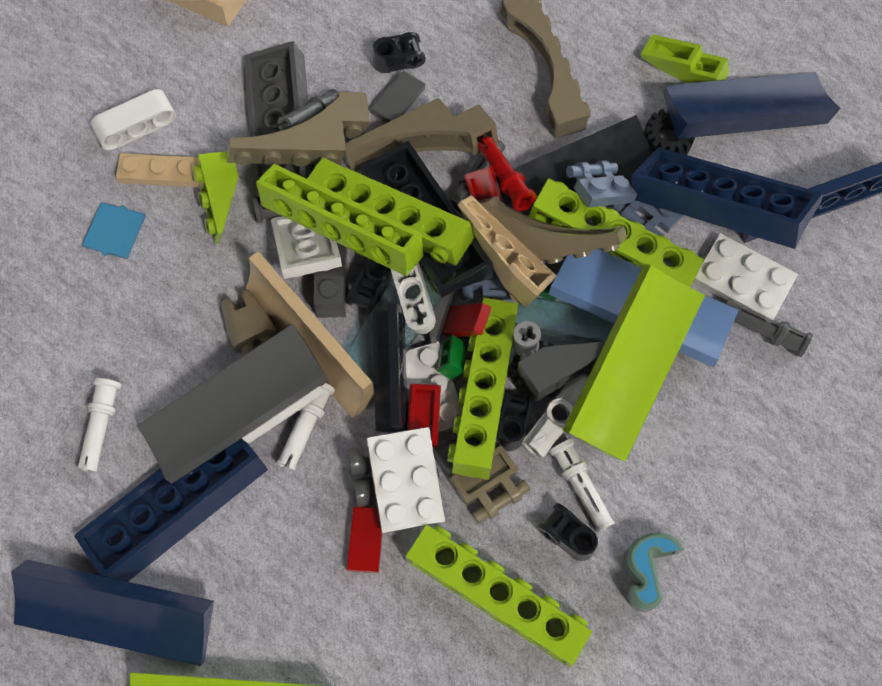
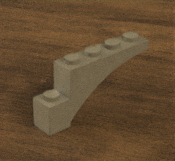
[226,92,370,166]
[344,98,499,171]
[473,195,627,264]

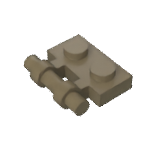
[450,445,531,524]

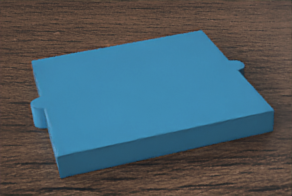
[82,202,146,259]

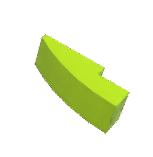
[640,34,729,83]

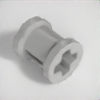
[512,321,541,357]

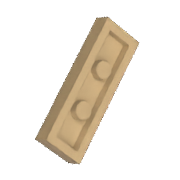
[116,153,200,188]

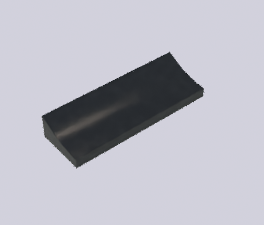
[496,115,653,217]
[359,140,496,298]

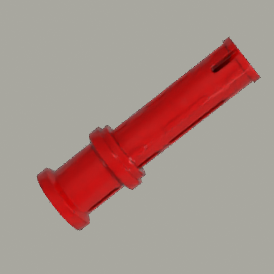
[478,137,537,211]

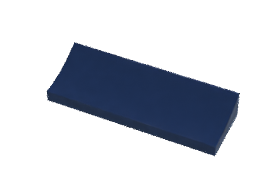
[663,72,841,139]
[631,147,823,249]
[739,162,882,243]
[74,438,268,582]
[11,560,214,666]

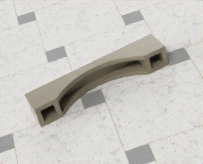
[499,0,591,139]

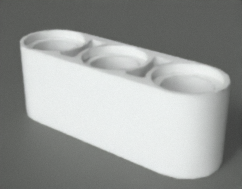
[91,89,176,150]

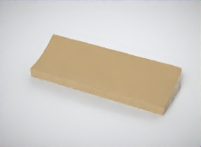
[245,251,375,419]

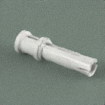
[76,378,122,473]
[276,383,335,471]
[549,438,615,533]

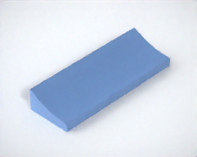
[548,249,739,367]

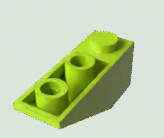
[192,151,239,244]

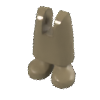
[222,290,278,356]

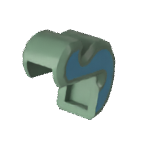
[623,532,684,612]

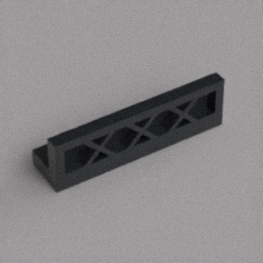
[373,304,408,433]

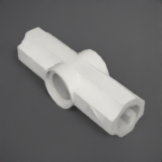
[521,374,588,460]

